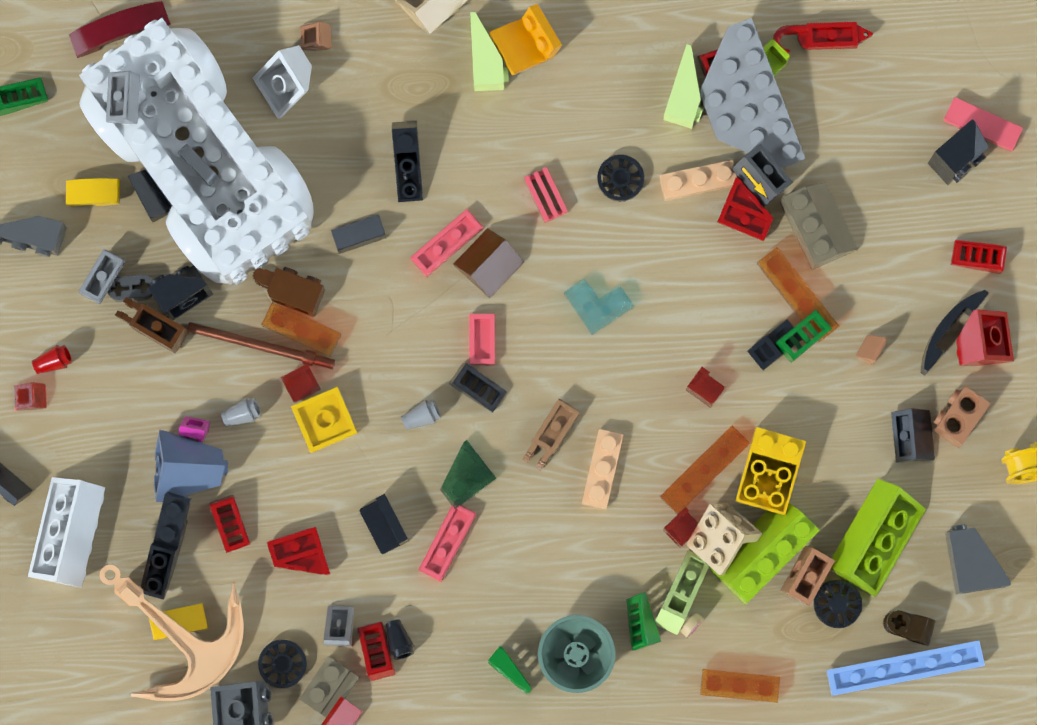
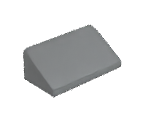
[106,70,140,124]
[78,249,126,304]

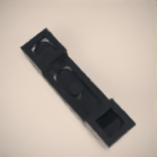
[920,290,989,376]

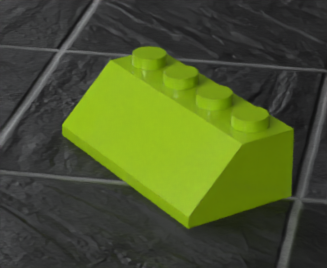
[831,478,926,597]
[709,503,820,605]

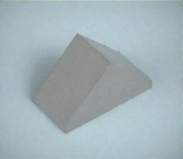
[323,606,354,647]

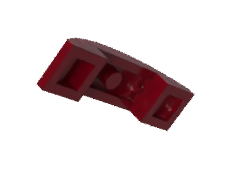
[69,1,171,58]

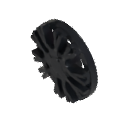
[597,155,644,202]
[814,580,862,628]
[258,640,307,688]

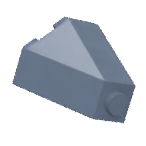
[154,430,228,502]

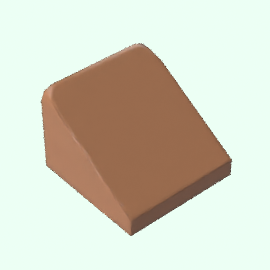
[300,21,332,51]
[856,335,887,365]

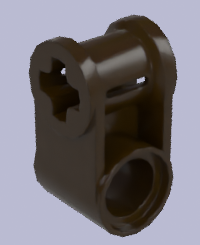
[883,610,936,646]

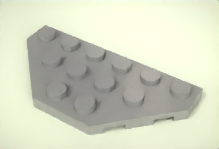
[699,18,806,168]

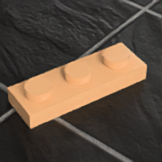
[659,160,737,201]
[582,429,623,510]

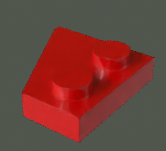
[717,177,773,242]
[267,527,331,575]

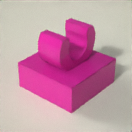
[179,416,210,443]

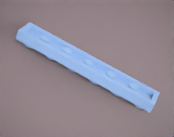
[826,641,985,696]

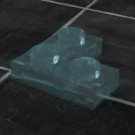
[564,279,634,335]

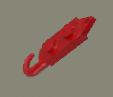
[773,22,873,54]

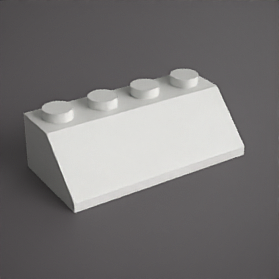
[28,477,105,588]

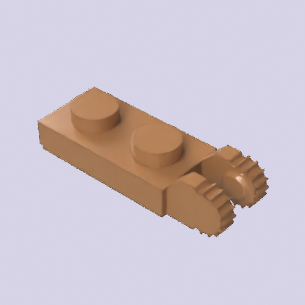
[522,399,580,471]

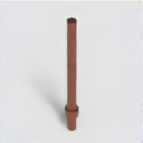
[187,322,335,369]

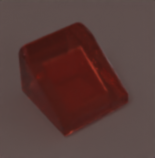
[14,382,47,411]

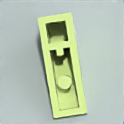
[470,12,509,91]
[663,44,703,129]
[655,550,709,635]

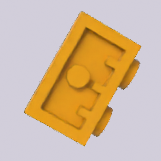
[489,4,562,75]

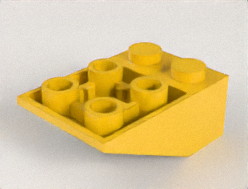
[735,427,806,515]

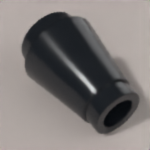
[386,619,414,660]

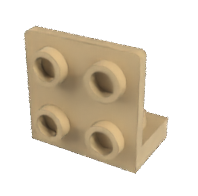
[687,502,762,575]

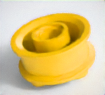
[1001,442,1037,484]

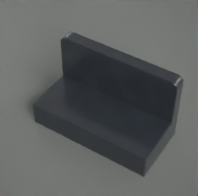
[891,408,935,463]
[359,493,409,554]

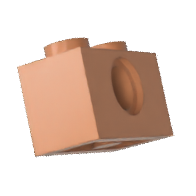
[780,546,835,606]

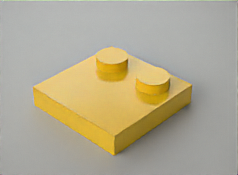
[291,387,357,453]

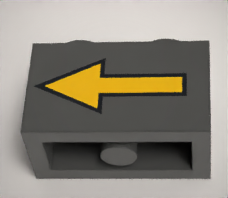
[732,144,793,207]

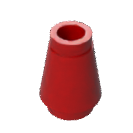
[32,345,72,374]

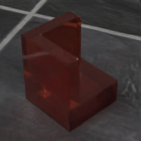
[281,363,321,403]
[686,367,724,408]
[663,507,698,549]

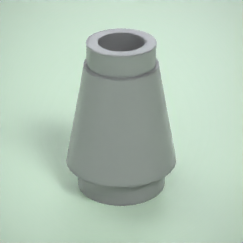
[221,398,261,427]
[401,400,441,430]

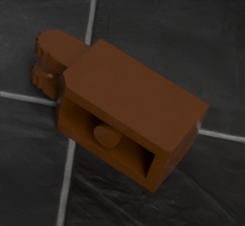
[252,267,325,317]
[115,297,189,354]

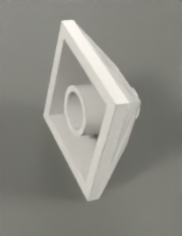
[253,45,312,119]

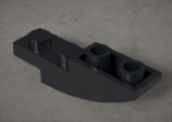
[141,492,192,600]

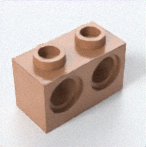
[933,386,991,448]

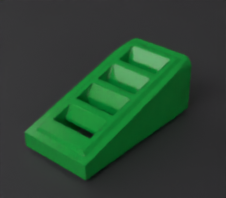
[0,77,48,116]
[775,310,832,363]
[626,592,661,651]
[488,646,532,694]

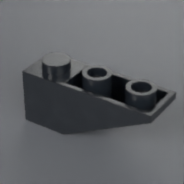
[392,120,423,202]

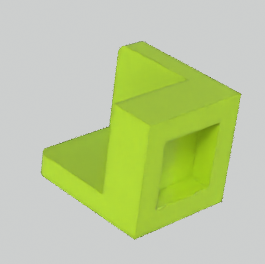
[763,39,790,76]

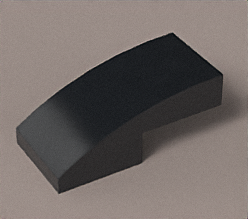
[747,319,802,371]

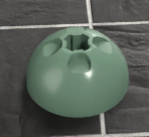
[538,615,615,693]

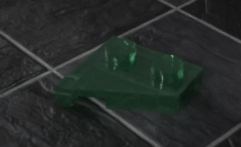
[440,440,497,510]

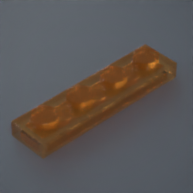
[757,247,840,343]
[660,425,750,515]

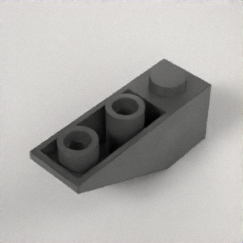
[0,216,67,257]

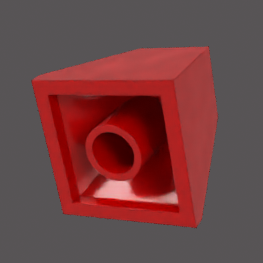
[956,309,1014,366]

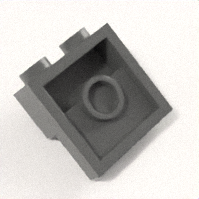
[210,681,274,725]

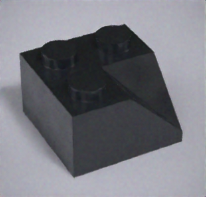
[928,119,989,185]
[148,265,213,320]

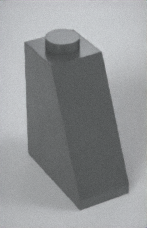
[945,524,1011,595]

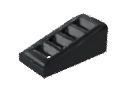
[449,363,507,413]

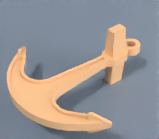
[99,563,244,701]

